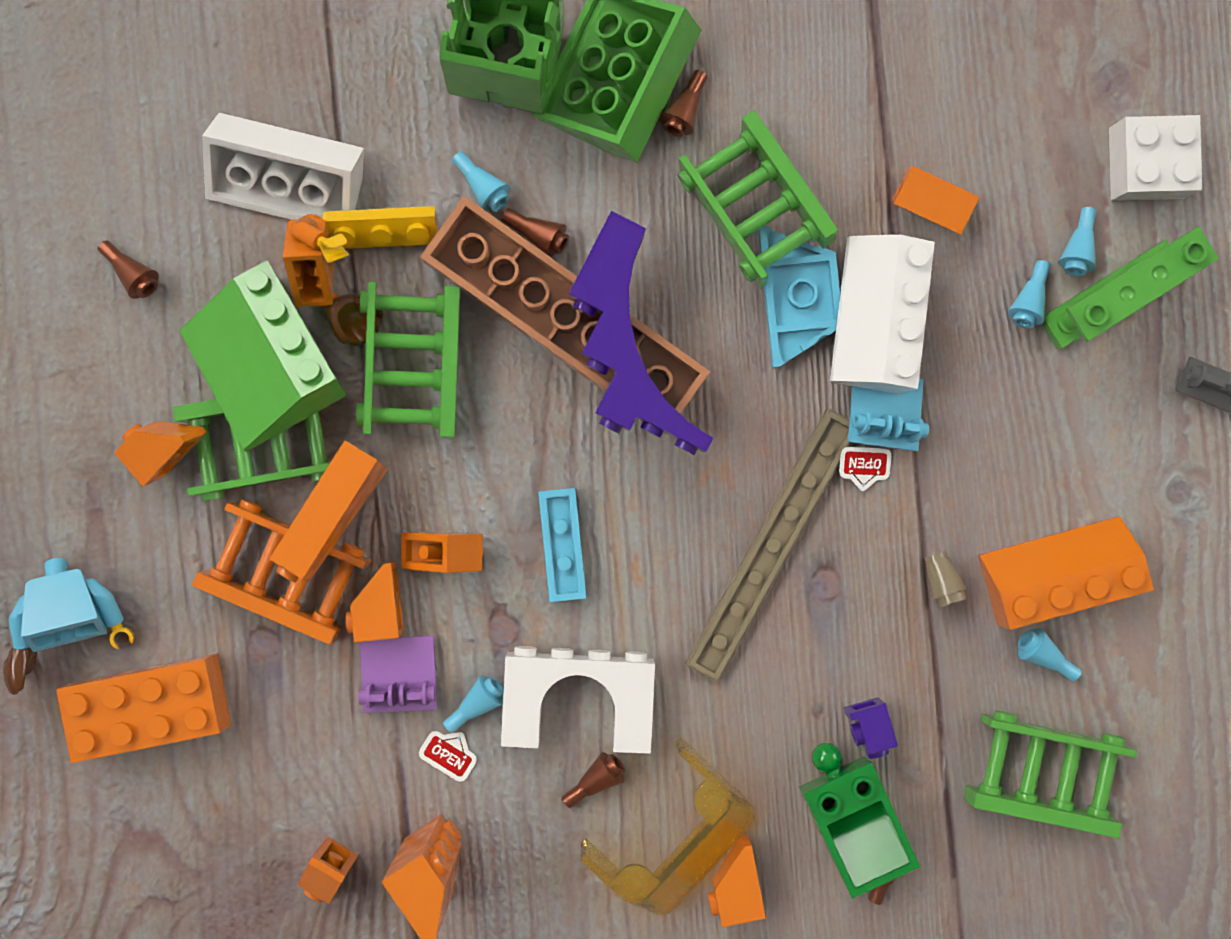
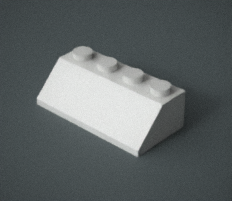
[202,113,364,220]
[830,235,935,394]

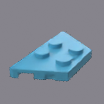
[757,226,840,368]

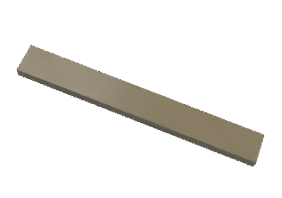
[685,408,851,683]

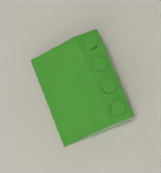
[531,0,702,163]
[179,260,347,452]

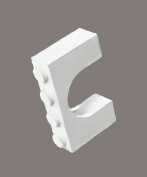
[501,646,655,754]

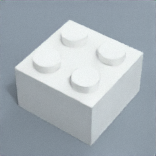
[1109,115,1202,201]

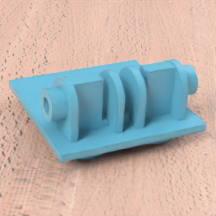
[848,378,929,452]

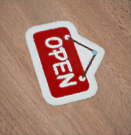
[839,447,891,491]
[419,731,477,782]

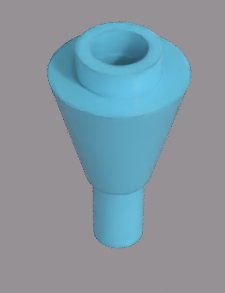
[452,151,510,212]
[1058,207,1097,276]
[1007,260,1051,328]
[1018,628,1081,682]
[443,675,504,733]

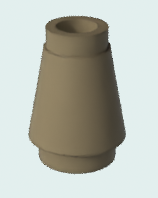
[924,551,968,608]

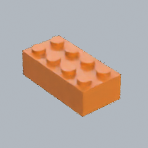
[56,653,232,763]

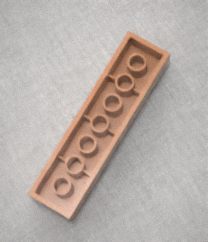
[420,196,711,434]

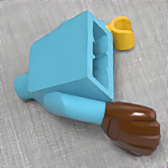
[3,558,134,695]

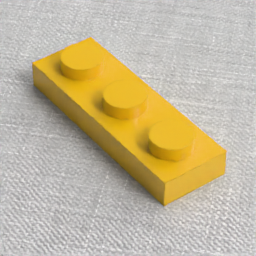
[322,206,439,249]

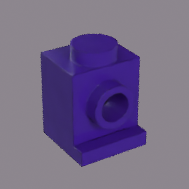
[843,697,898,759]

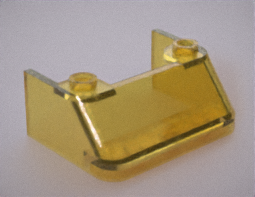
[580,736,755,915]

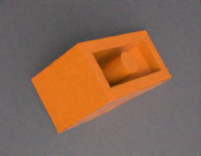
[114,421,207,487]
[401,532,483,573]
[346,561,404,643]
[707,835,766,927]
[297,836,359,904]

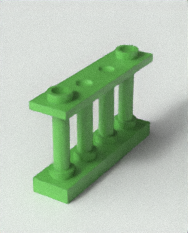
[677,110,838,289]
[1042,226,1219,350]
[356,282,460,437]
[172,399,330,501]
[964,710,1138,838]

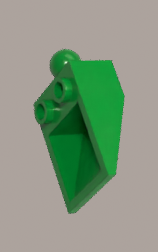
[799,743,920,899]

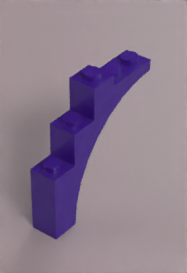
[569,211,713,456]

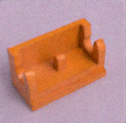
[892,166,980,235]

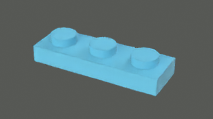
[538,488,587,602]

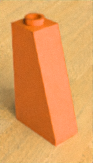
[270,440,388,583]

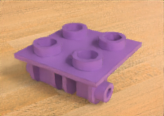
[358,636,437,713]

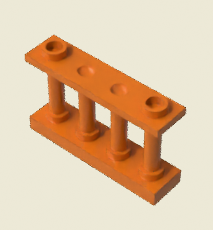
[191,499,371,645]

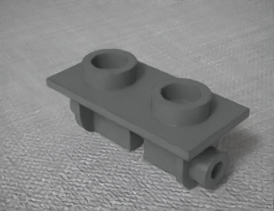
[1176,357,1231,413]

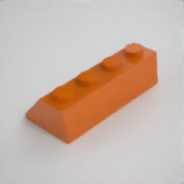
[978,516,1154,630]
[382,814,462,939]

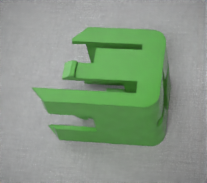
[439,0,564,114]

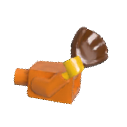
[283,214,384,345]

